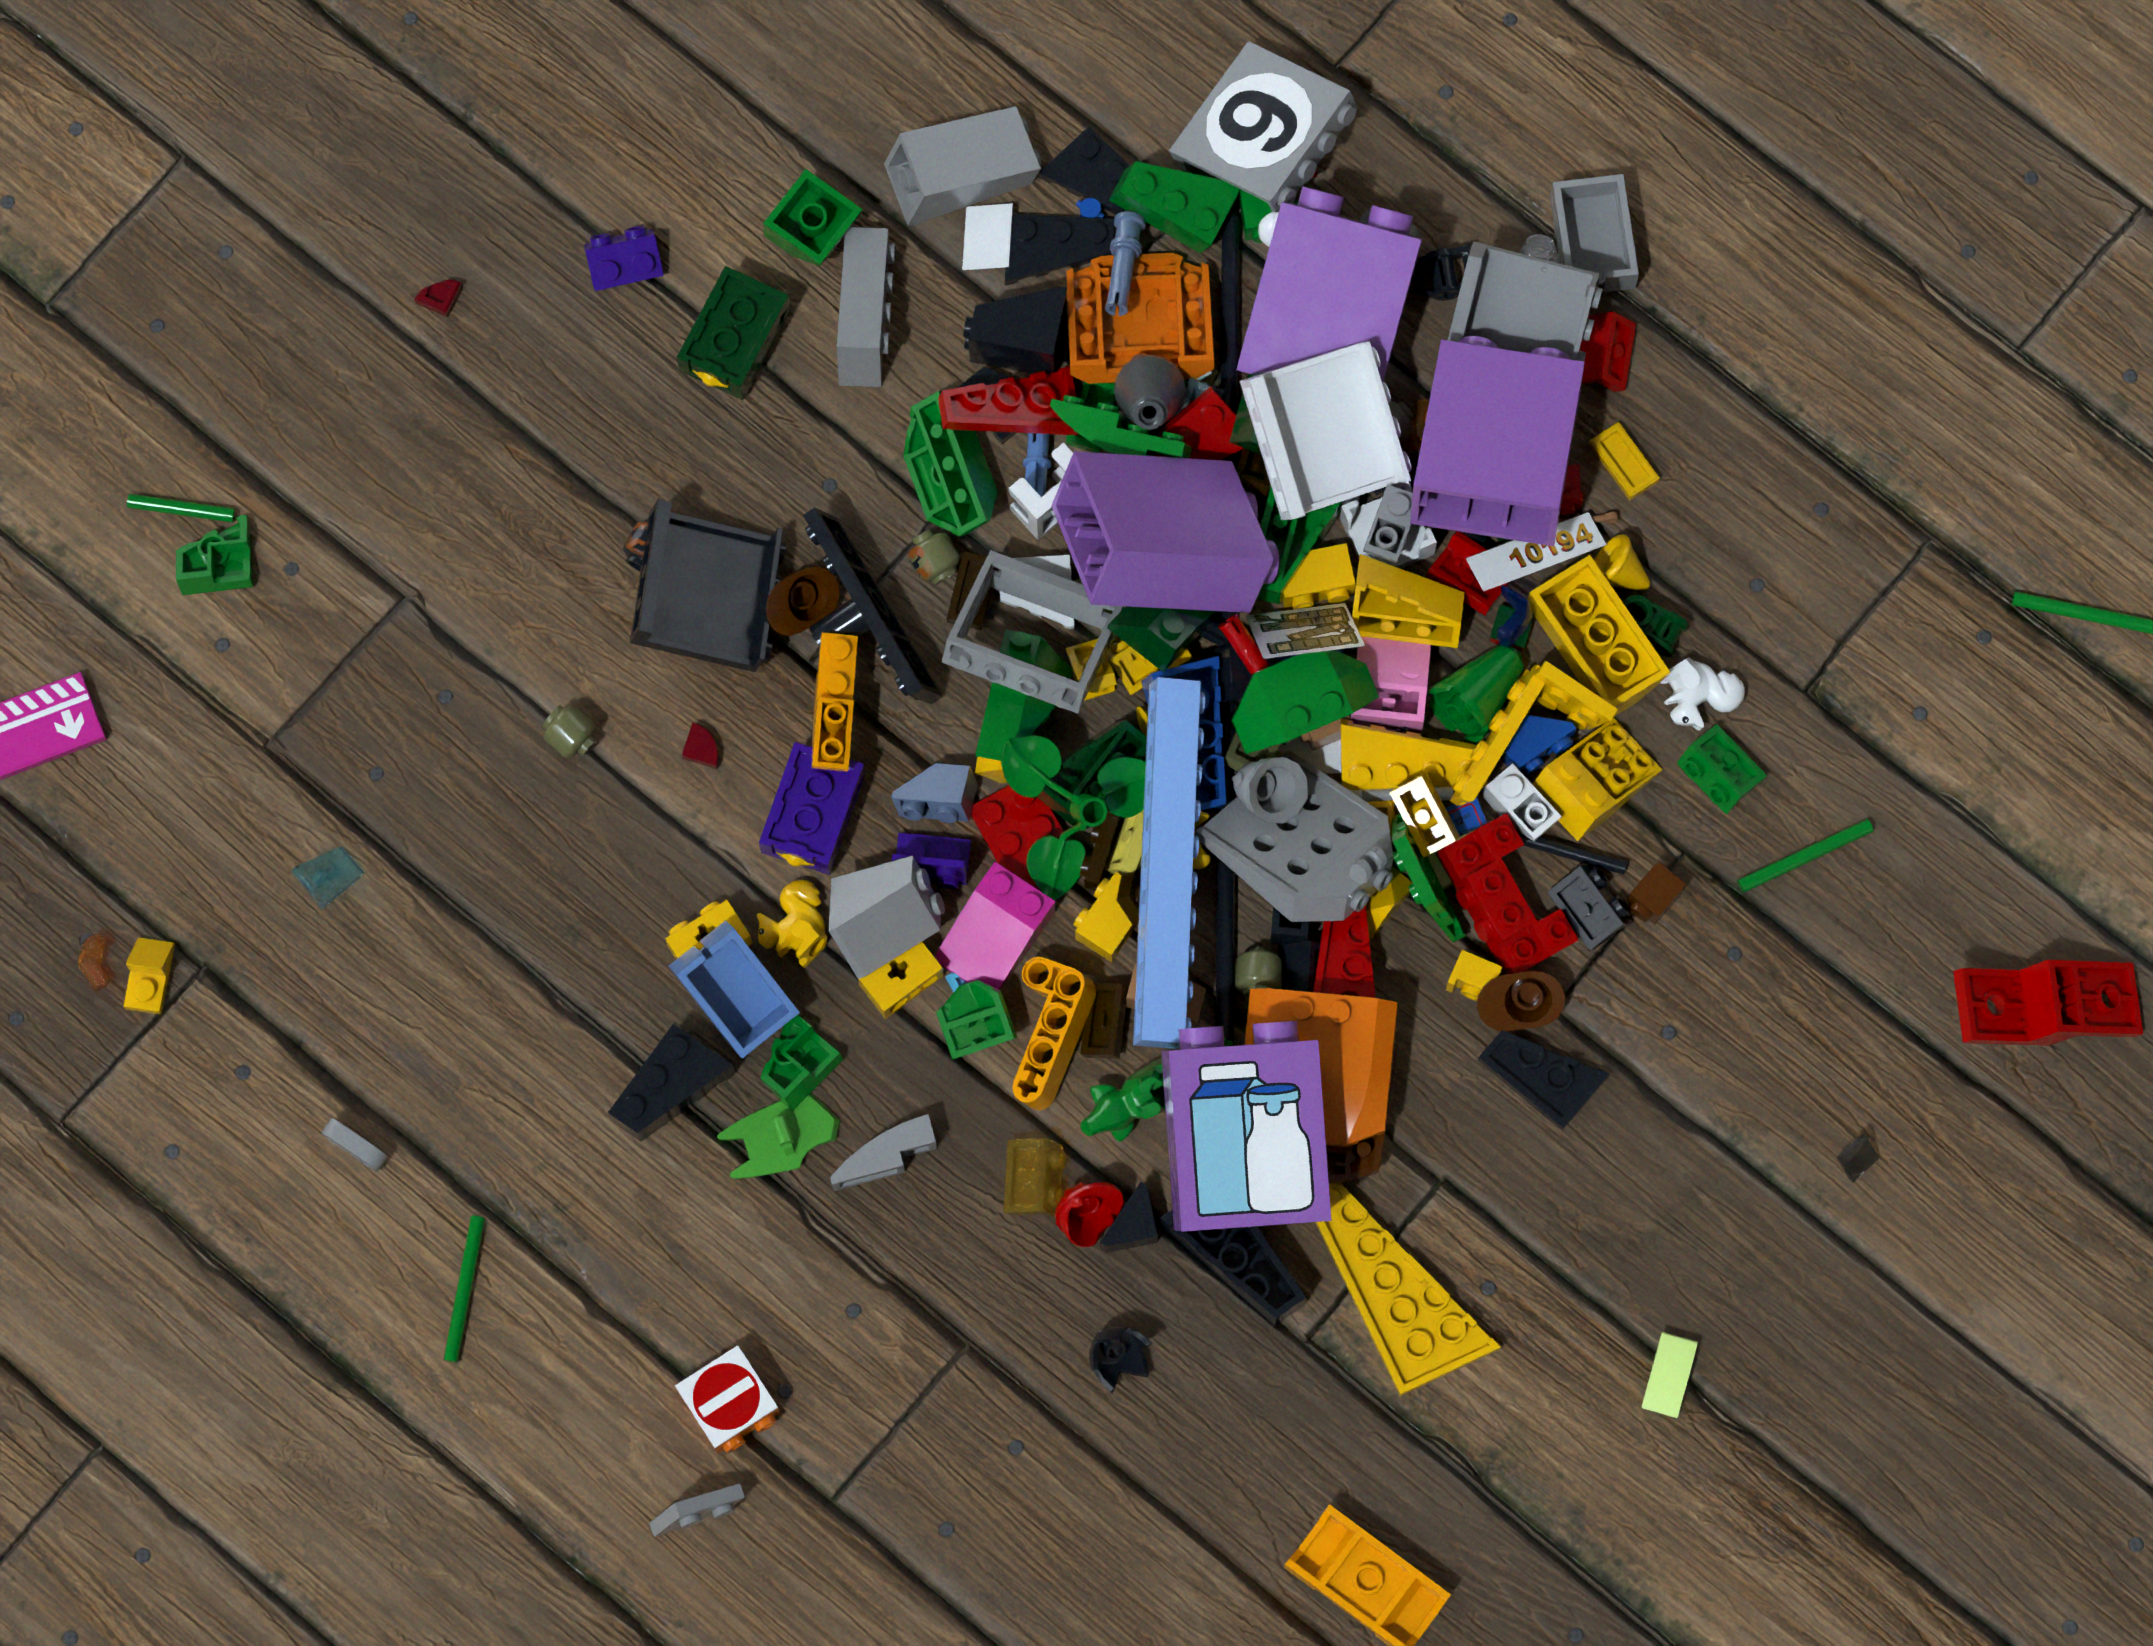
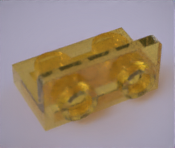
[1003,1138,1066,1218]

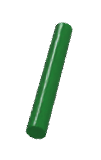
[127,494,236,523]

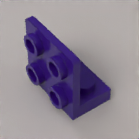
[892,833,971,889]

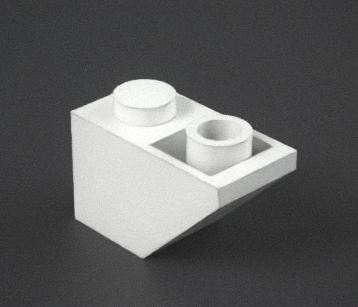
[1483,763,1562,841]

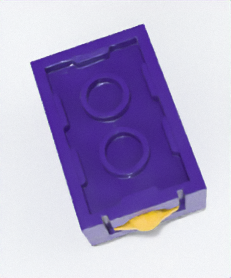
[759,742,865,875]

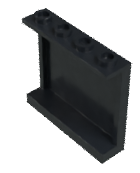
[630,499,786,672]

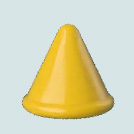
[1594,534,1650,590]

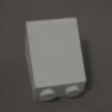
[828,856,945,979]

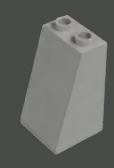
[884,106,1041,226]

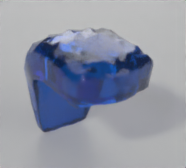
[1496,585,1533,648]

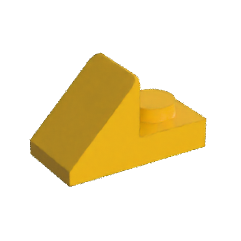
[1065,639,1117,700]
[123,937,175,1015]

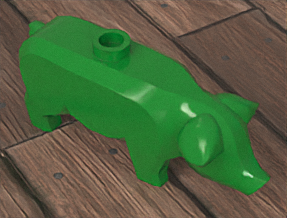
[1080,1036,1234,1142]

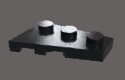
[1038,126,1130,215]
[1005,214,1114,286]

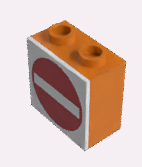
[675,1345,780,1454]

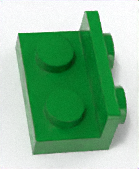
[1677,724,1767,814]

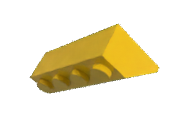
[1527,555,1671,717]

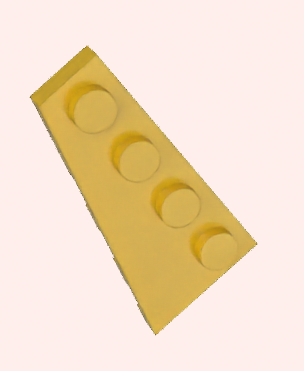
[1340,719,1487,790]

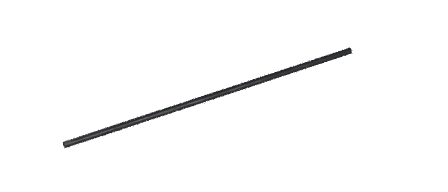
[1216,215,1239,1045]

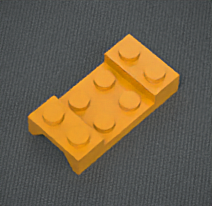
[1284,1504,1451,1646]

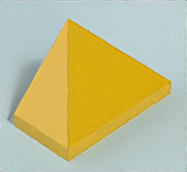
[1366,866,1413,941]

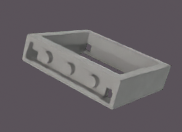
[942,550,1124,714]

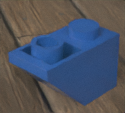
[1500,715,1577,776]

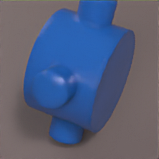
[1076,198,1105,218]

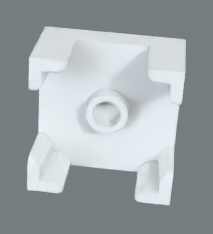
[1009,443,1073,540]
[1340,481,1437,569]

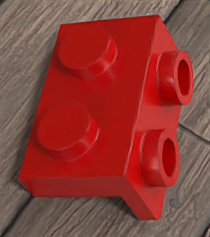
[1425,531,1510,616]

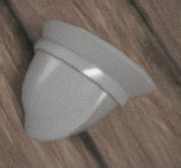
[1232,757,1308,824]

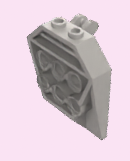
[1195,750,1393,922]

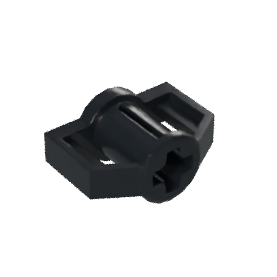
[1412,244,1471,301]

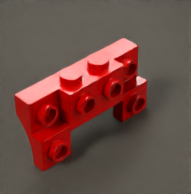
[1435,813,1579,975]

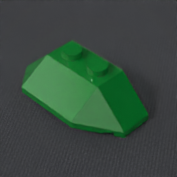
[903,391,998,537]
[1232,650,1379,754]

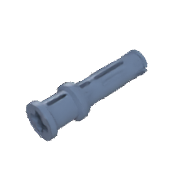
[1105,211,1146,316]

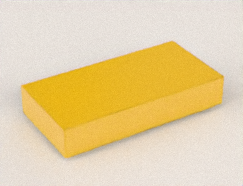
[1588,422,1660,501]

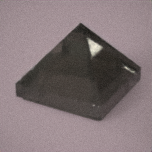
[1837,1134,1879,1183]

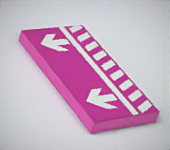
[0,672,107,781]

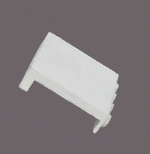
[1240,341,1411,520]

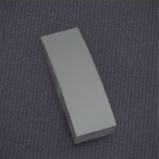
[830,1114,937,1191]

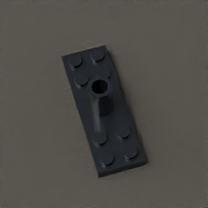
[803,507,943,704]

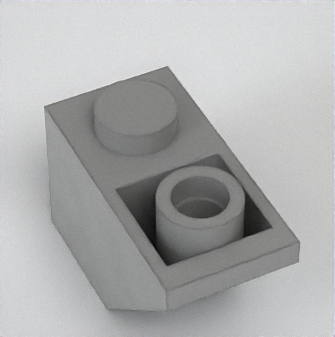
[1363,484,1414,563]

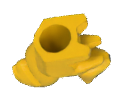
[757,879,828,968]

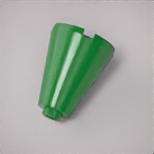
[1428,645,1524,743]

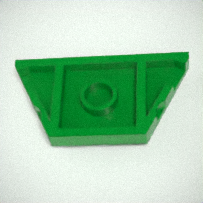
[1392,814,1466,943]

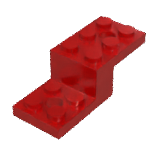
[1953,959,2143,1046]

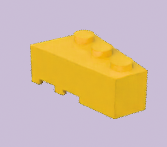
[1352,554,1465,648]

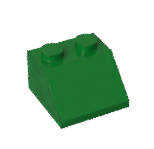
[763,169,863,266]

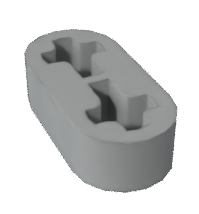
[321,1118,388,1172]

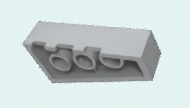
[837,227,895,387]

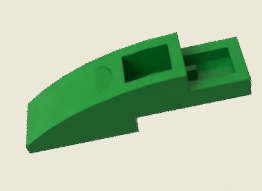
[1050,395,1193,459]

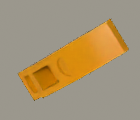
[812,632,858,772]

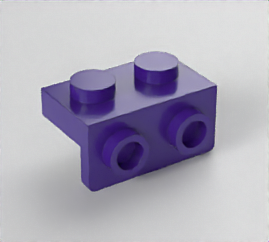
[584,225,664,291]

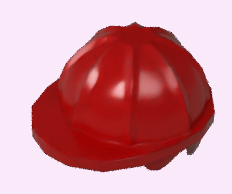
[1055,1182,1124,1247]

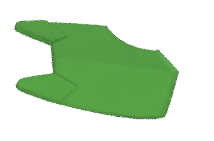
[717,1093,840,1179]

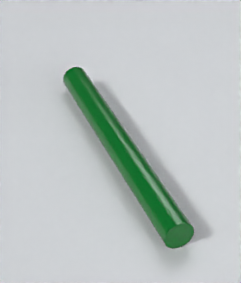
[2012,591,2153,634]
[1737,819,1874,893]
[443,1215,485,1364]

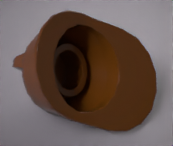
[766,566,840,636]
[1477,971,1565,1031]

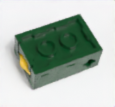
[676,266,791,400]

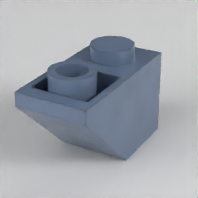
[891,763,978,823]

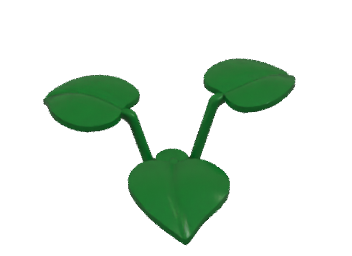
[1001,735,1146,901]

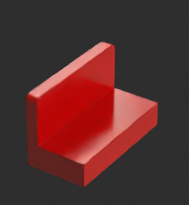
[1579,311,1636,392]

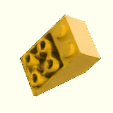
[1532,717,1663,842]

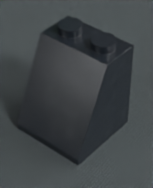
[963,286,1068,374]

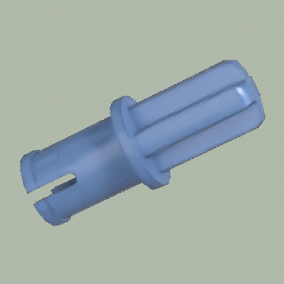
[1023,433,1051,497]

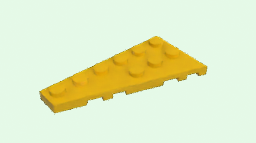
[1315,1183,1501,1396]

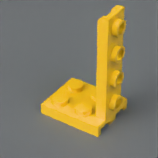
[1450,661,1618,806]

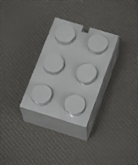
[1550,174,1639,292]

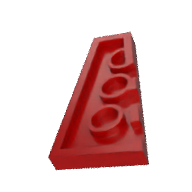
[938,366,1078,435]
[1154,386,1243,460]
[1313,905,1376,998]

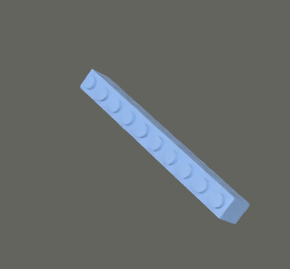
[1133,677,1205,1049]

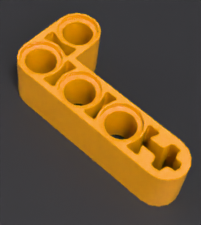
[1012,957,1097,1111]

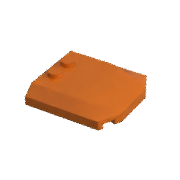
[1066,253,1214,384]
[1244,988,1398,1147]

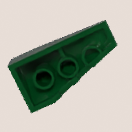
[1107,606,1221,673]

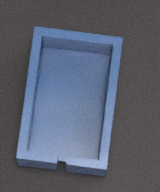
[668,920,800,1058]

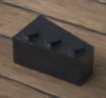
[608,1024,735,1142]

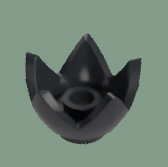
[1089,1326,1153,1393]

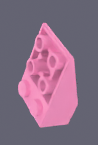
[1350,637,1431,733]

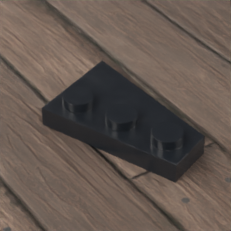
[1477,1030,1610,1131]

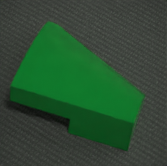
[176,515,253,595]
[760,1014,843,1111]

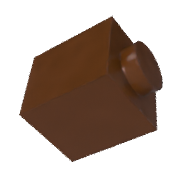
[1627,861,1686,925]

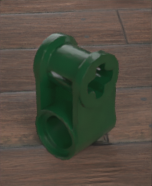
[1623,595,1689,657]

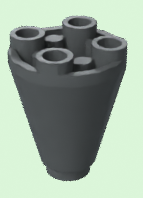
[1114,354,1186,430]

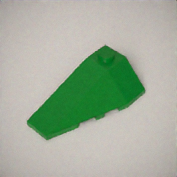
[975,630,1073,761]

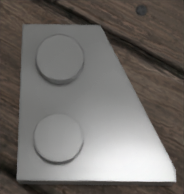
[649,1483,745,1537]

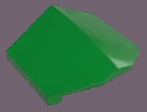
[936,980,1017,1060]

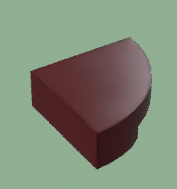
[414,280,463,317]
[681,722,718,769]

